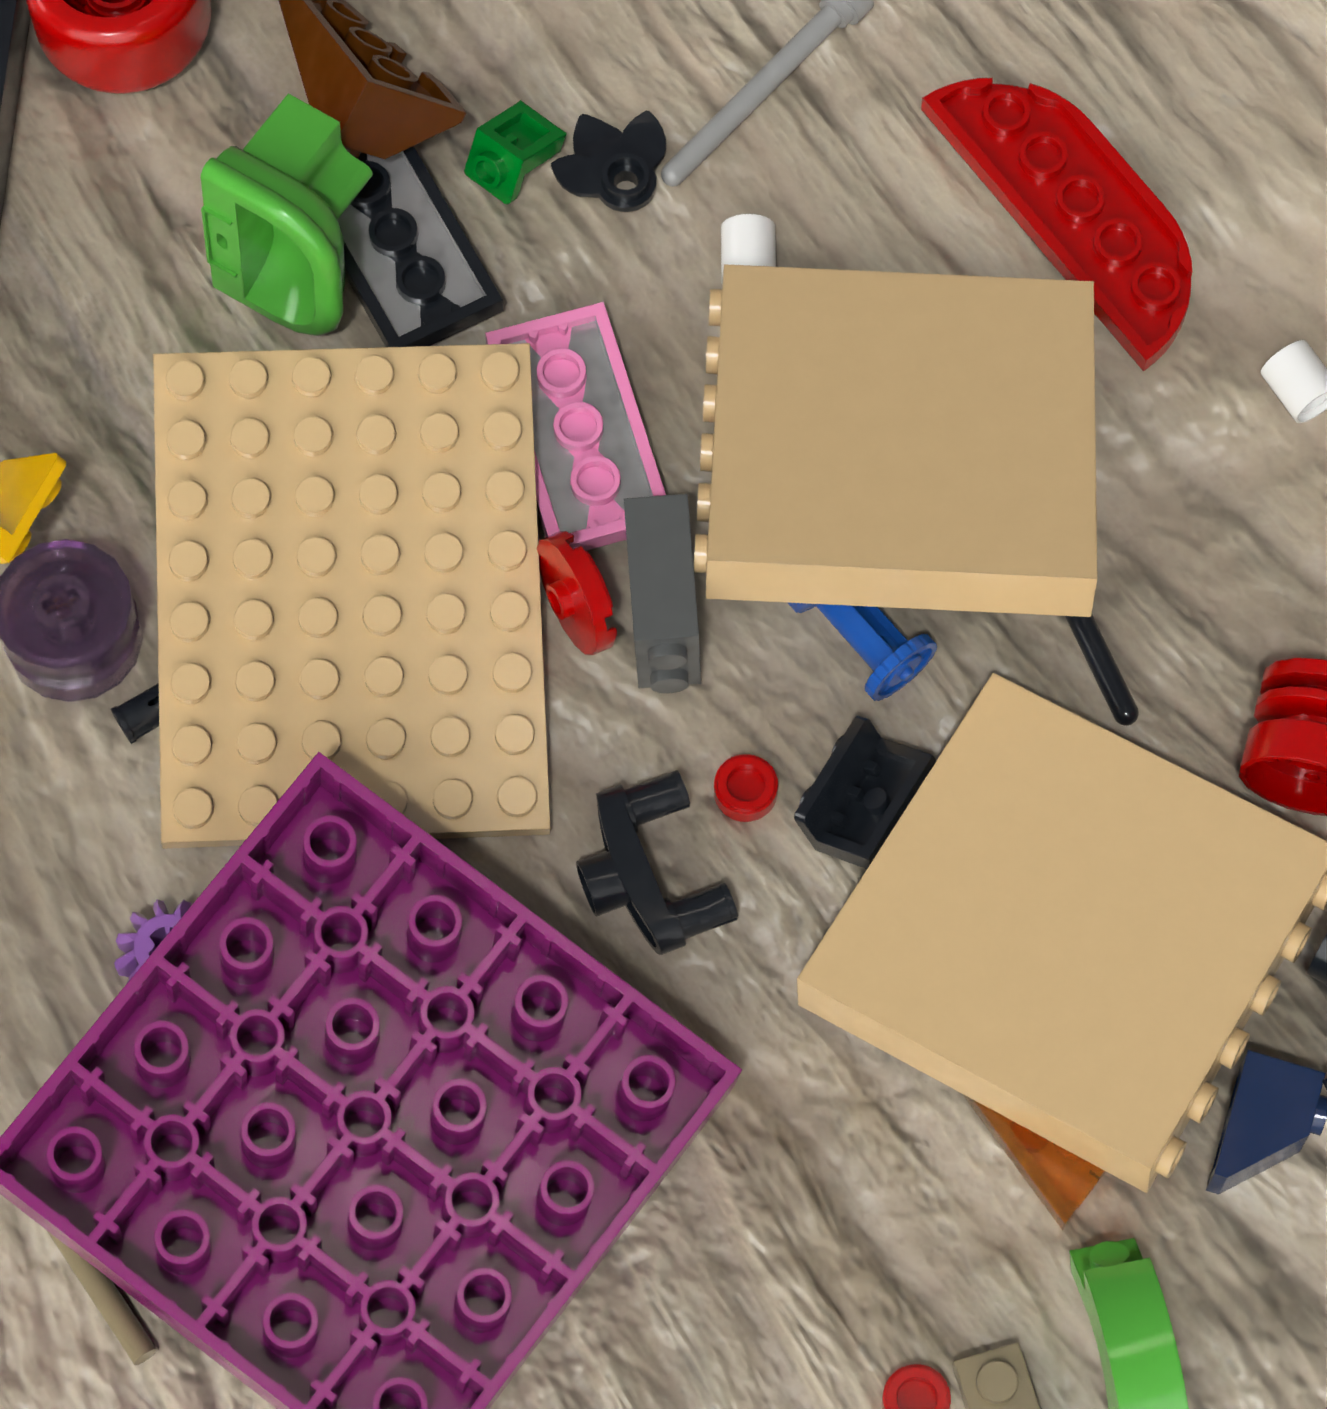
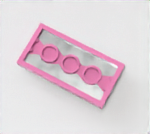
[485,302,666,551]

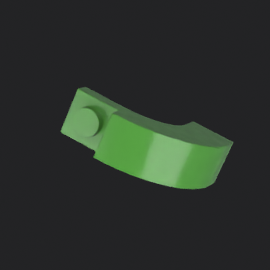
[1069,1238,1189,1409]

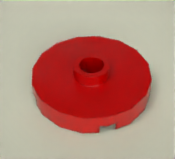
[537,531,617,655]

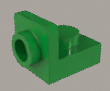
[464,100,567,204]

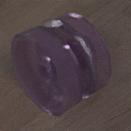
[0,539,143,702]

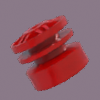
[1239,658,1327,816]

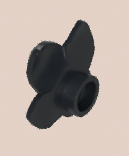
[551,110,666,212]

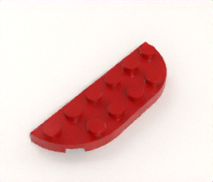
[921,78,1193,371]

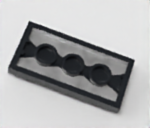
[338,146,504,347]

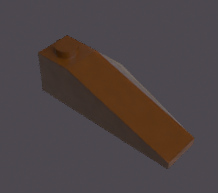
[278,0,467,159]

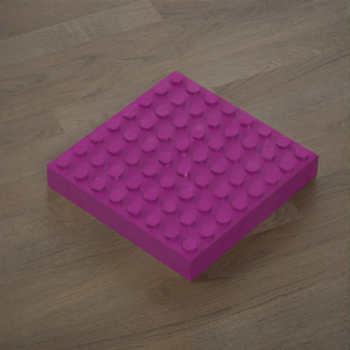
[0,752,742,1409]

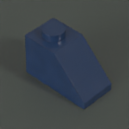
[1206,1050,1327,1194]

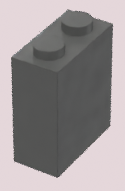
[624,494,701,693]

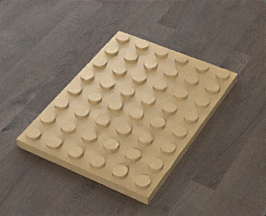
[153,343,550,849]

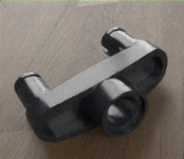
[576,770,738,955]

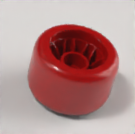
[26,0,211,94]

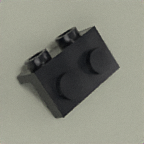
[794,716,936,869]

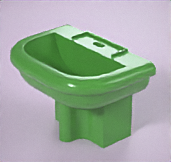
[200,93,373,336]

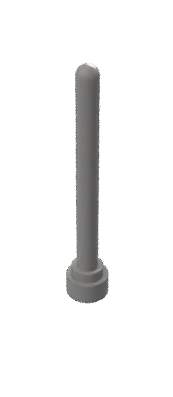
[661,0,874,187]

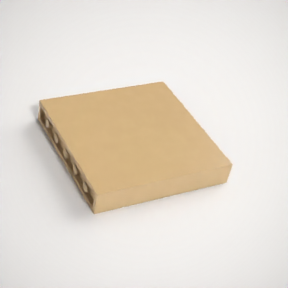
[694,264,1097,617]
[797,673,1327,1193]

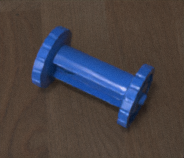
[788,603,938,701]

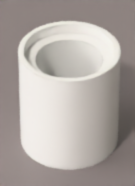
[721,214,776,285]
[1260,340,1327,423]

